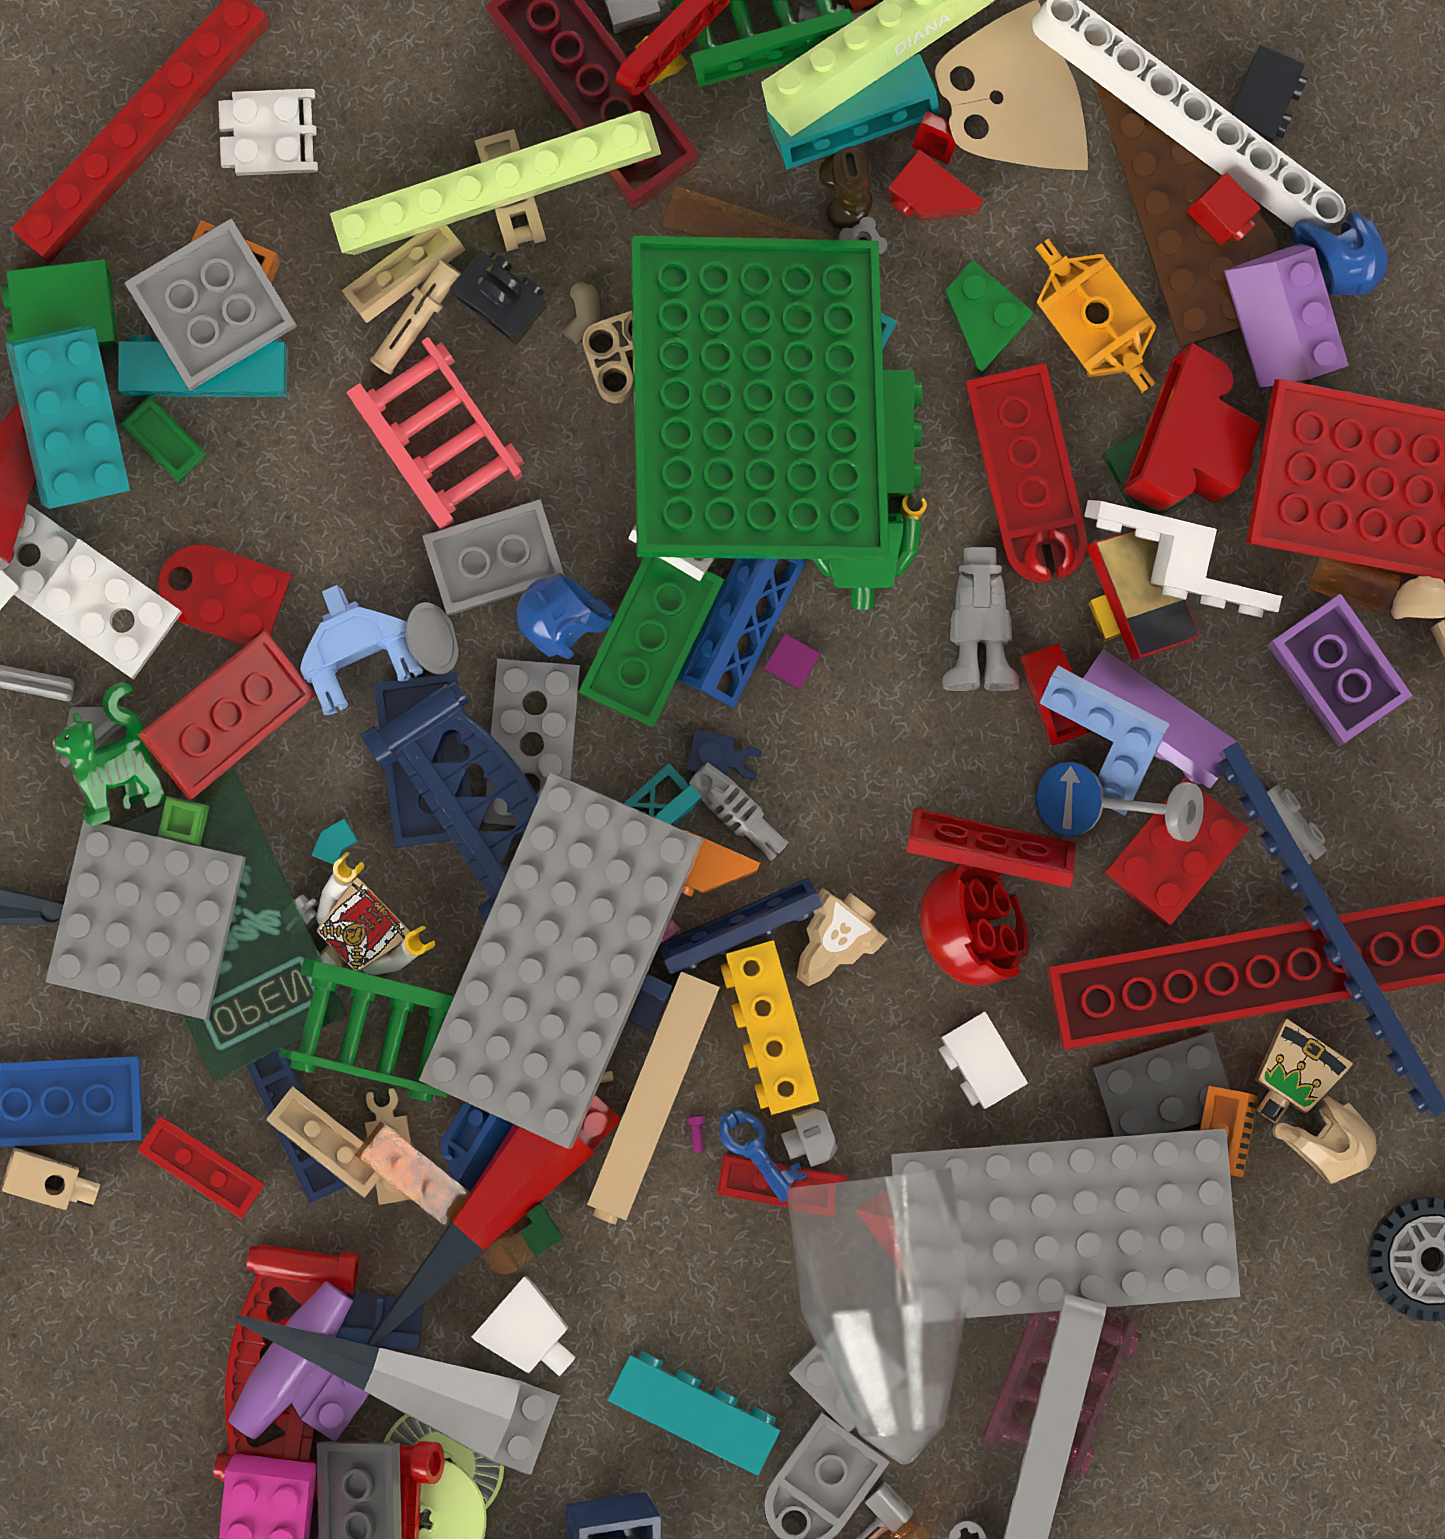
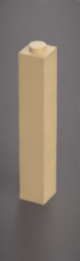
[587,972,720,1225]

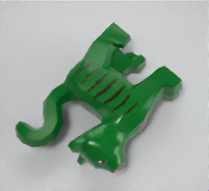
[53,682,166,826]

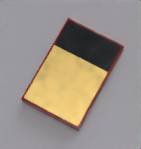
[1086,529,1200,662]

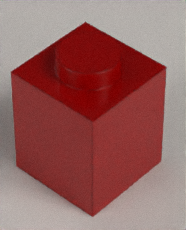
[1186,172,1261,245]

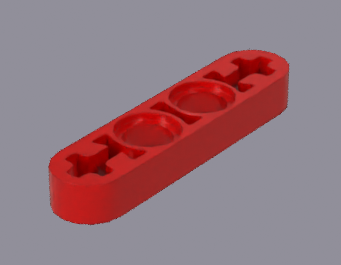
[615,0,731,96]

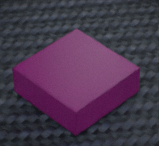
[764,633,821,690]

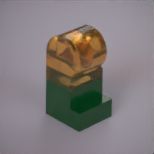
[486,1203,564,1274]

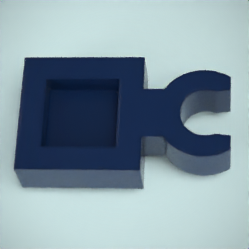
[686,729,762,779]

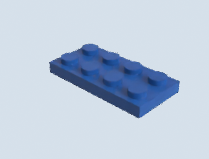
[0,1057,144,1147]

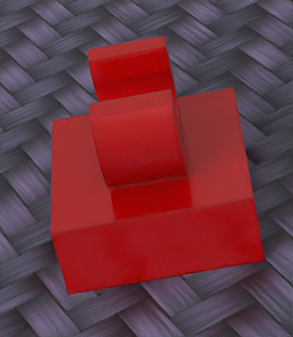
[911,109,957,164]

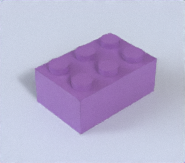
[1267,593,1413,747]

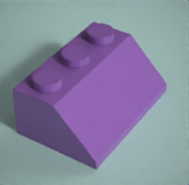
[1224,243,1349,388]

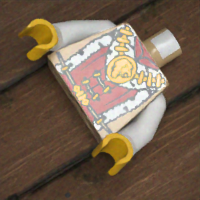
[313,852,435,976]

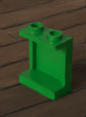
[1,259,119,349]

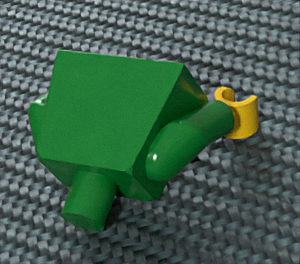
[812,496,927,610]

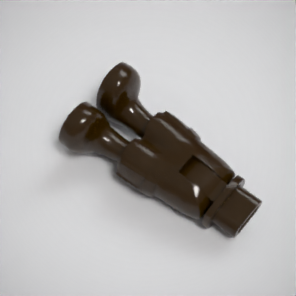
[819,146,873,230]

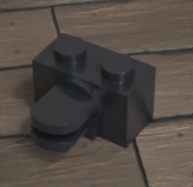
[450,250,547,345]

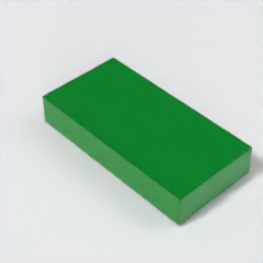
[120,395,208,484]

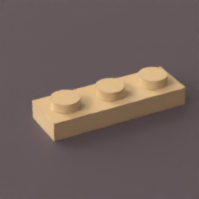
[341,225,465,323]
[266,1086,391,1198]

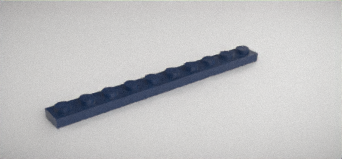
[1217,742,1445,1117]

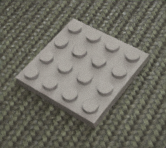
[46,820,246,1020]

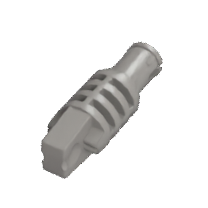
[689,762,789,861]

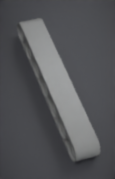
[1003,1294,1107,1539]

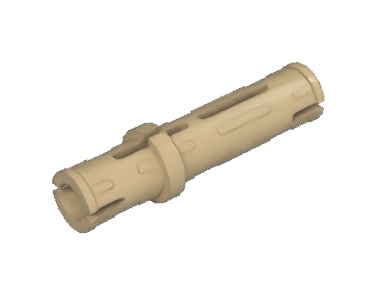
[370,259,461,375]

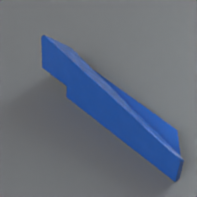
[440,1101,513,1198]

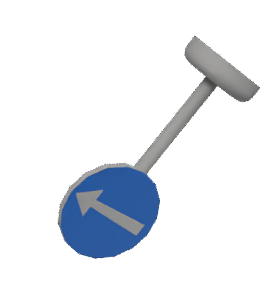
[1036,762,1204,842]

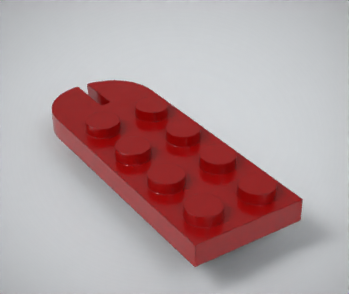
[965,363,1087,583]

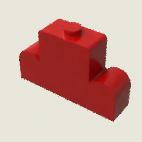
[1122,343,1260,511]

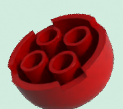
[920,863,1029,986]

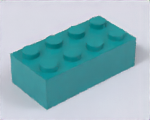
[6,325,130,509]

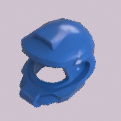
[1291,211,1388,295]
[516,573,615,659]

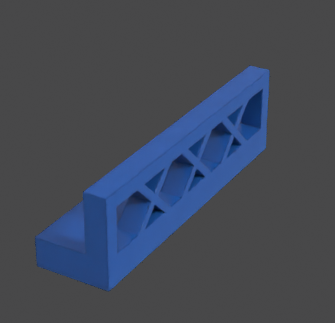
[677,558,806,708]

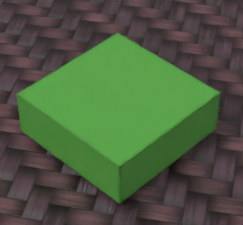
[157,796,210,846]

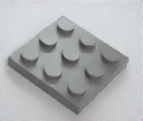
[124,218,297,391]

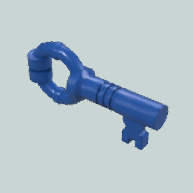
[719,1107,807,1203]

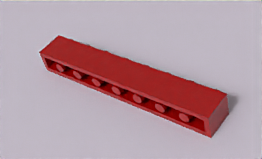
[12,0,270,264]

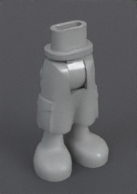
[942,547,1020,691]

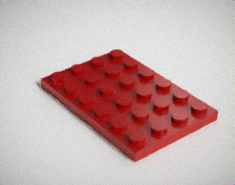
[1246,379,1445,581]

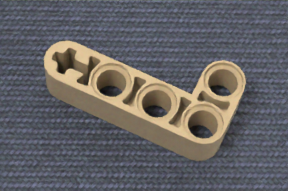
[583,311,633,403]

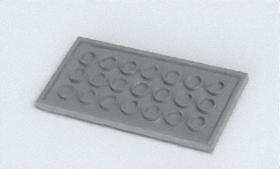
[419,772,704,1149]
[891,1128,1240,1323]

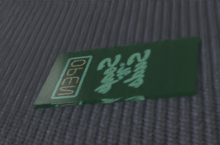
[118,769,348,1081]

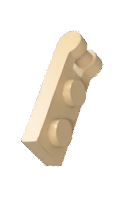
[475,129,546,252]

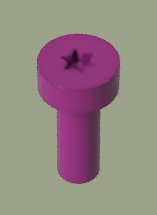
[686,1115,706,1152]

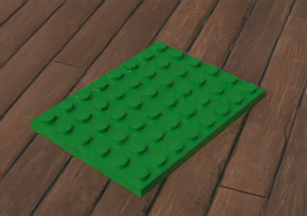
[631,236,889,560]

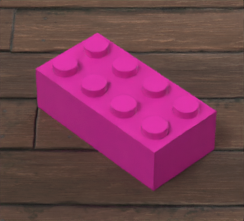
[219,1453,317,1539]

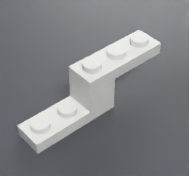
[1084,500,1282,618]

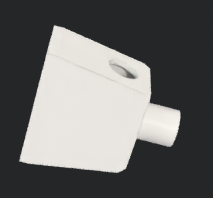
[472,1276,576,1376]

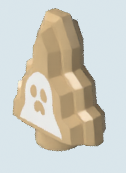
[796,888,888,986]

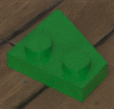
[945,260,1034,374]

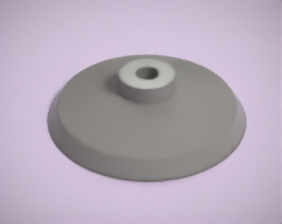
[406,602,459,674]

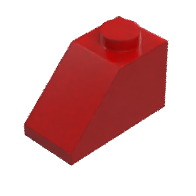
[887,149,984,220]
[1020,643,1090,746]

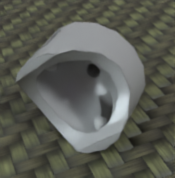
[781,1108,838,1167]

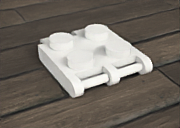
[218,89,318,176]

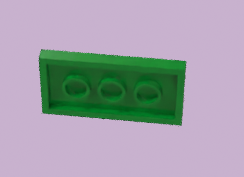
[578,557,725,729]

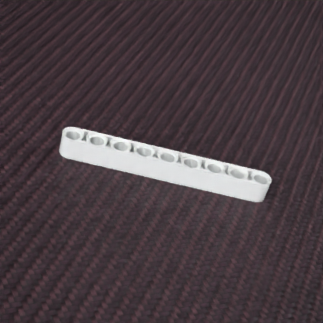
[1032,0,1346,232]

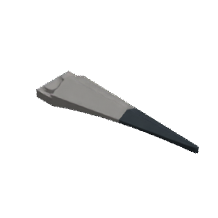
[234,1315,559,1475]

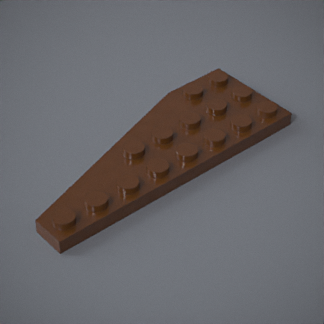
[1087,25,1279,348]

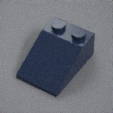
[566,1492,661,1539]

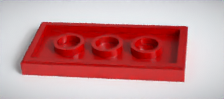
[137,630,316,799]
[906,808,1076,888]

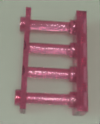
[980,1311,1141,1480]

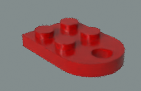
[158,545,292,646]

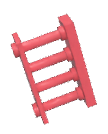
[347,337,524,530]

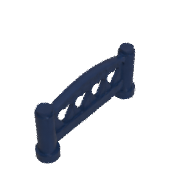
[361,681,539,921]

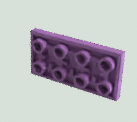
[1083,649,1239,789]

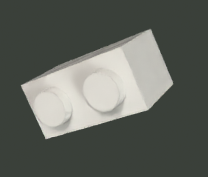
[939,1012,1028,1109]

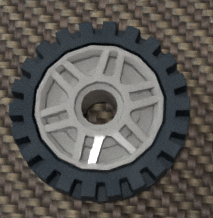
[1367,1197,1445,1321]

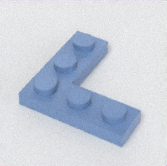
[1040,666,1170,816]

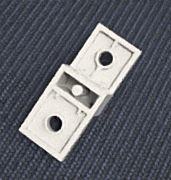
[0,503,182,680]

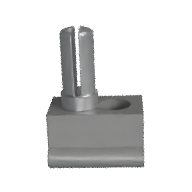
[856,1481,914,1539]

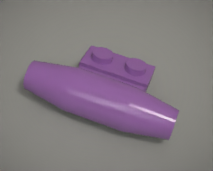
[228,1282,369,1441]

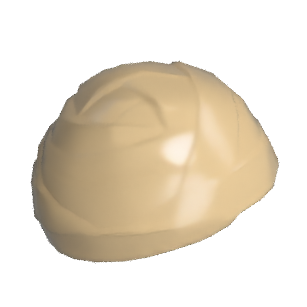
[1391,576,1445,619]

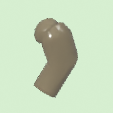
[562,282,601,345]

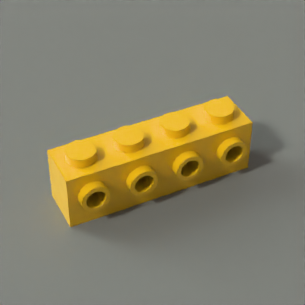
[720,940,819,1115]

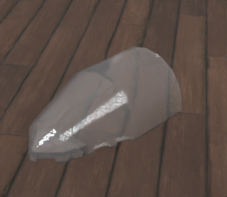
[786,1167,970,1464]

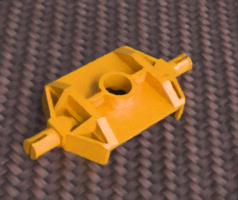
[1035,238,1157,394]

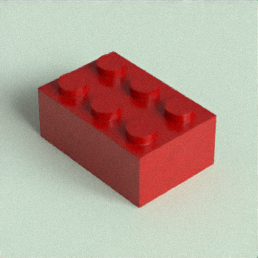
[1103,776,1250,927]

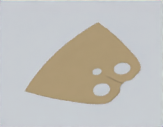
[935,0,1088,170]

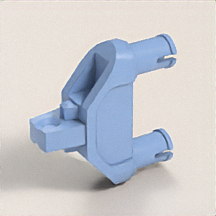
[300,585,423,715]

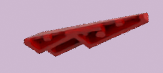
[0,402,36,564]

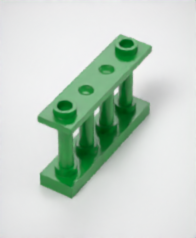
[671,0,853,88]
[279,958,454,1102]

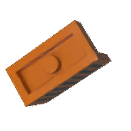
[1200,1086,1259,1178]

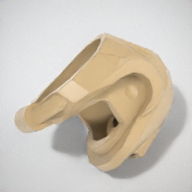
[1272,1095,1377,1184]

